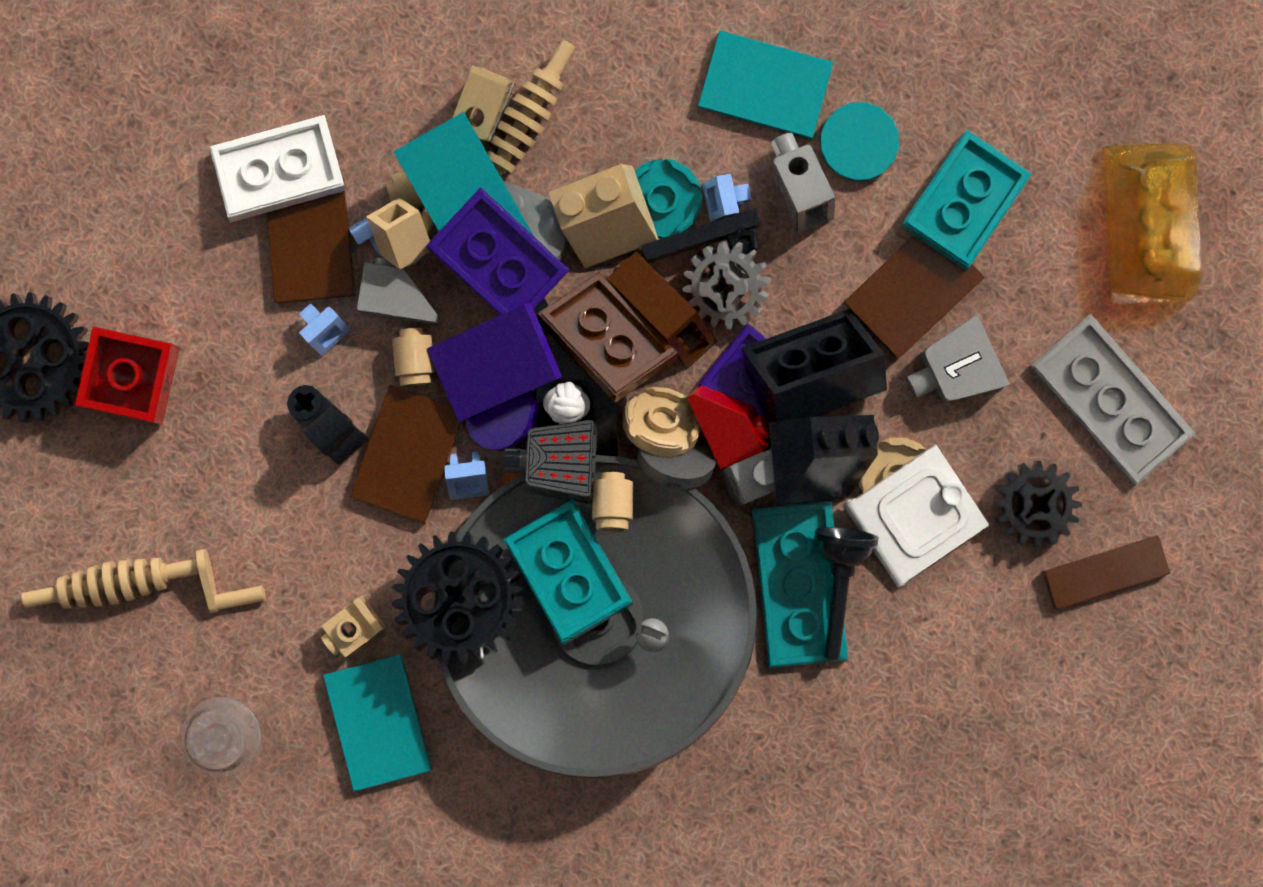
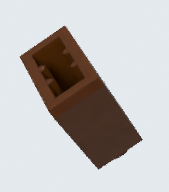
[607,252,717,369]

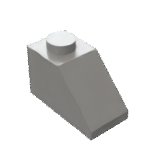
[357,258,440,325]

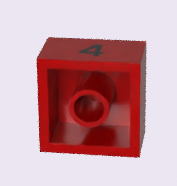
[75,326,180,425]

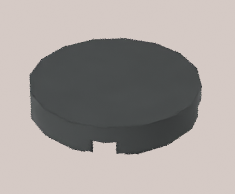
[637,434,716,489]

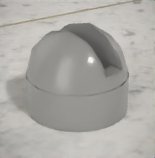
[636,618,669,653]

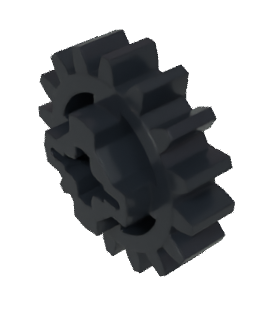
[993,461,1082,547]

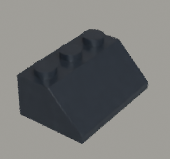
[741,309,887,422]
[769,415,879,504]

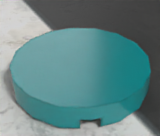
[820,102,899,182]
[635,159,702,238]

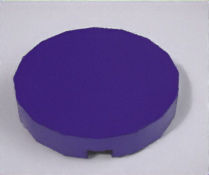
[466,390,539,452]

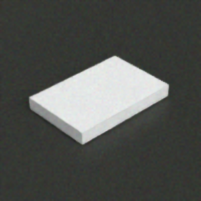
[210,115,346,223]

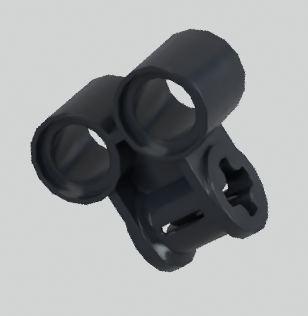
[287,385,369,466]

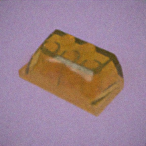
[1103,143,1201,305]

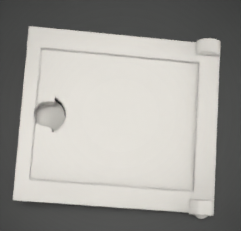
[843,444,989,587]

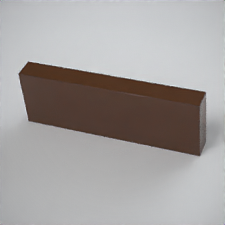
[1043,535,1170,609]

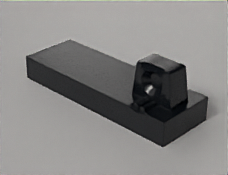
[641,209,761,264]

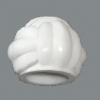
[543,382,590,424]

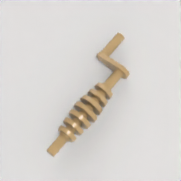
[421,39,576,233]
[22,549,266,614]

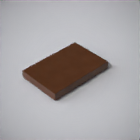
[267,177,355,304]
[843,236,985,360]
[537,272,678,402]
[350,384,462,523]

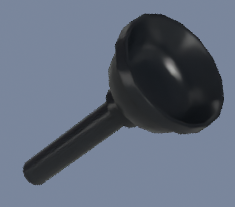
[814,527,879,661]

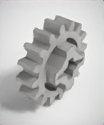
[683,240,771,329]

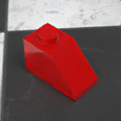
[687,385,770,469]

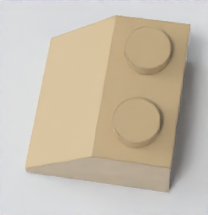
[548,164,659,269]

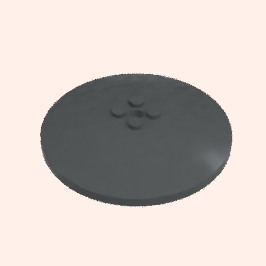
[433,455,757,779]

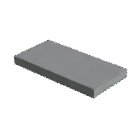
[1029,314,1196,486]

